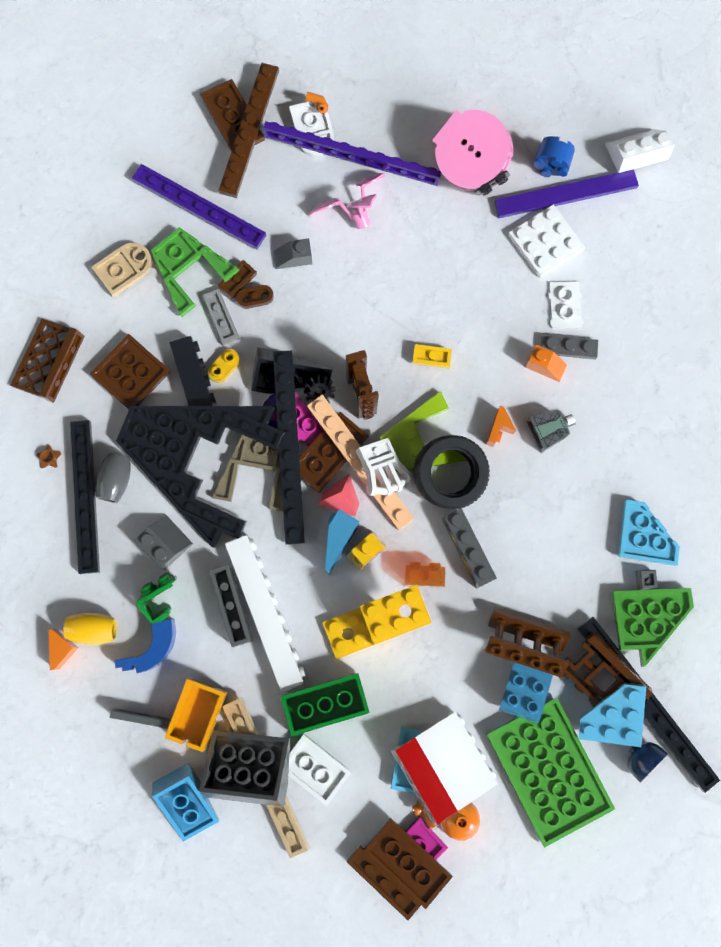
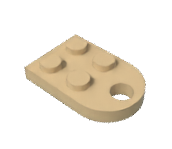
[91,243,152,297]

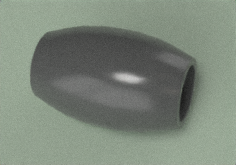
[96,452,131,503]

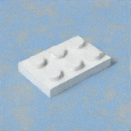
[288,734,351,806]

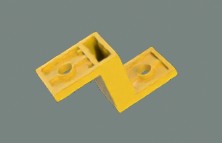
[323,584,432,659]

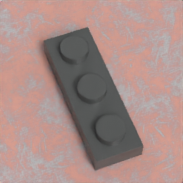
[541,334,598,360]

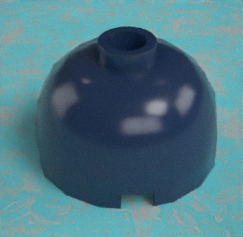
[628,742,668,783]

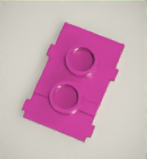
[272,393,323,446]

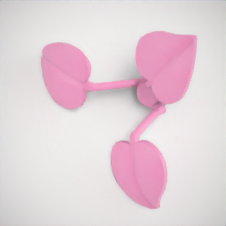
[309,173,385,229]

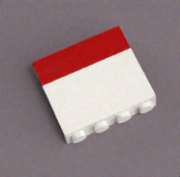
[391,712,498,825]

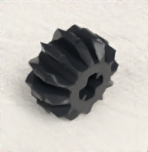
[303,374,336,403]

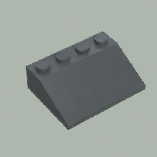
[199,730,290,807]

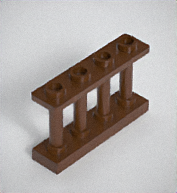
[485,607,570,677]

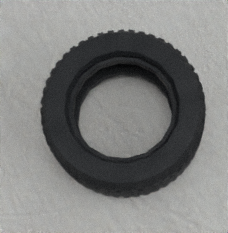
[413,435,490,509]

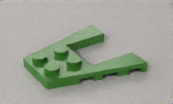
[151,227,239,317]

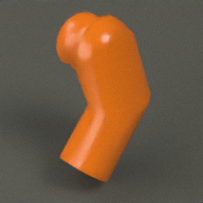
[305,92,328,114]
[412,801,437,829]

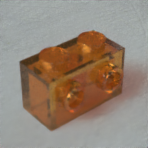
[404,562,445,588]

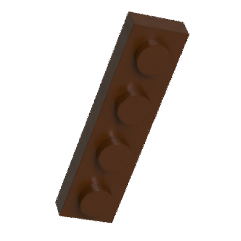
[347,845,421,921]

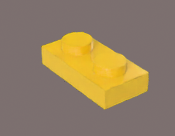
[412,344,452,369]

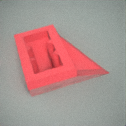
[318,474,359,516]

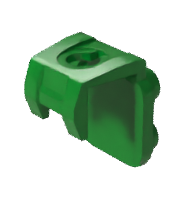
[136,571,177,623]

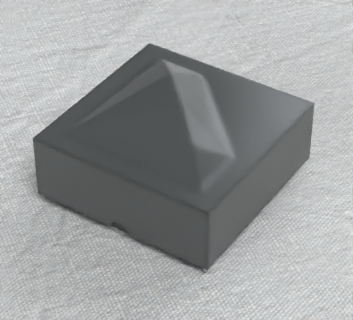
[635,570,658,590]

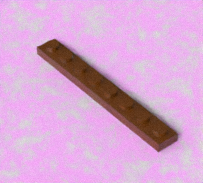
[218,62,279,198]

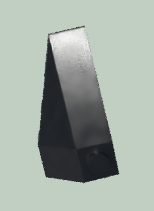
[251,347,333,394]

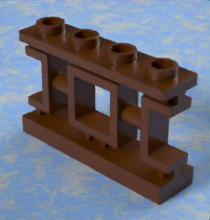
[346,350,379,420]
[563,631,653,707]

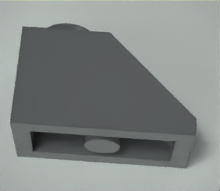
[274,238,312,269]

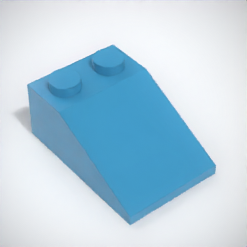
[325,509,359,575]
[152,763,219,841]

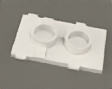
[548,282,584,329]

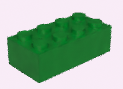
[280,673,370,737]

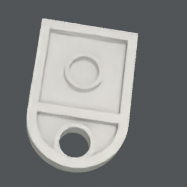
[289,102,334,157]

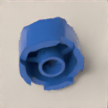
[534,136,575,177]

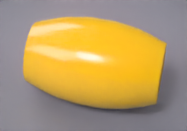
[63,612,117,645]

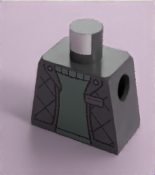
[526,410,576,453]

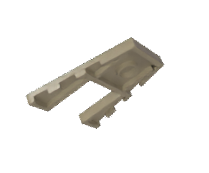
[212,435,283,512]

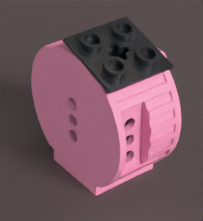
[432,109,513,196]

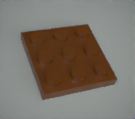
[90,334,171,410]

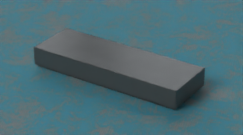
[109,709,171,729]

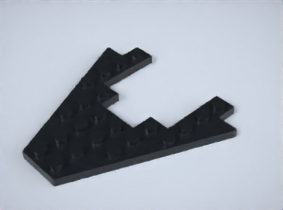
[116,406,285,548]

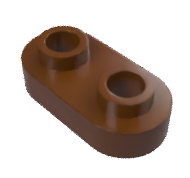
[236,285,274,309]

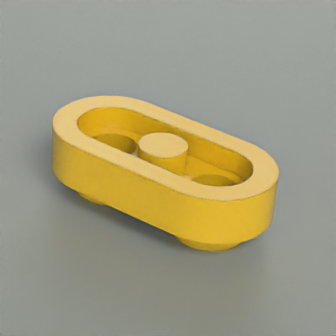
[208,349,240,383]

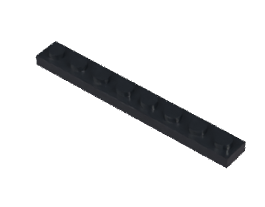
[70,420,100,575]

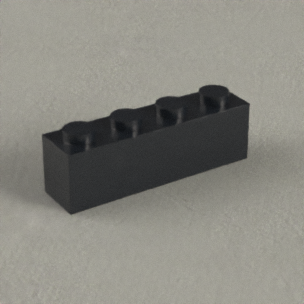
[169,336,217,406]

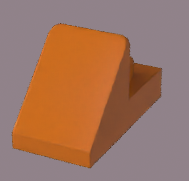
[486,406,516,447]

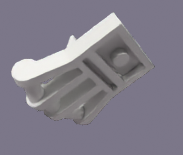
[355,438,413,496]

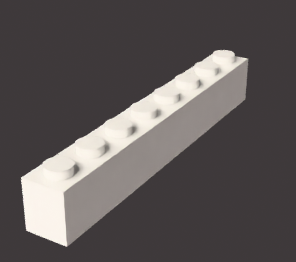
[225,535,307,693]

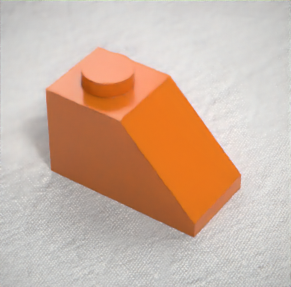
[525,344,567,382]

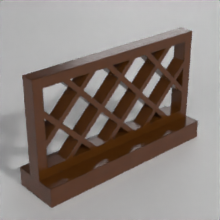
[10,319,85,403]

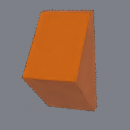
[48,629,79,670]

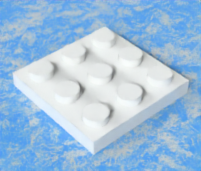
[508,204,585,278]

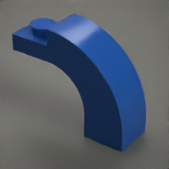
[115,619,176,673]

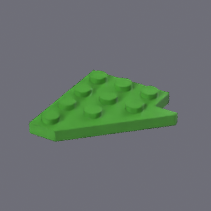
[612,588,694,667]

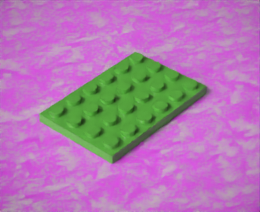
[486,697,615,848]

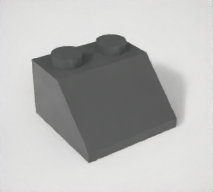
[134,516,193,570]

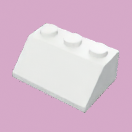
[605,129,675,173]

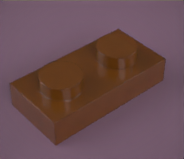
[218,260,257,300]

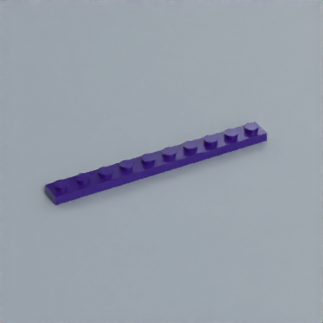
[263,121,441,186]

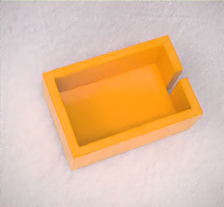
[164,678,228,752]

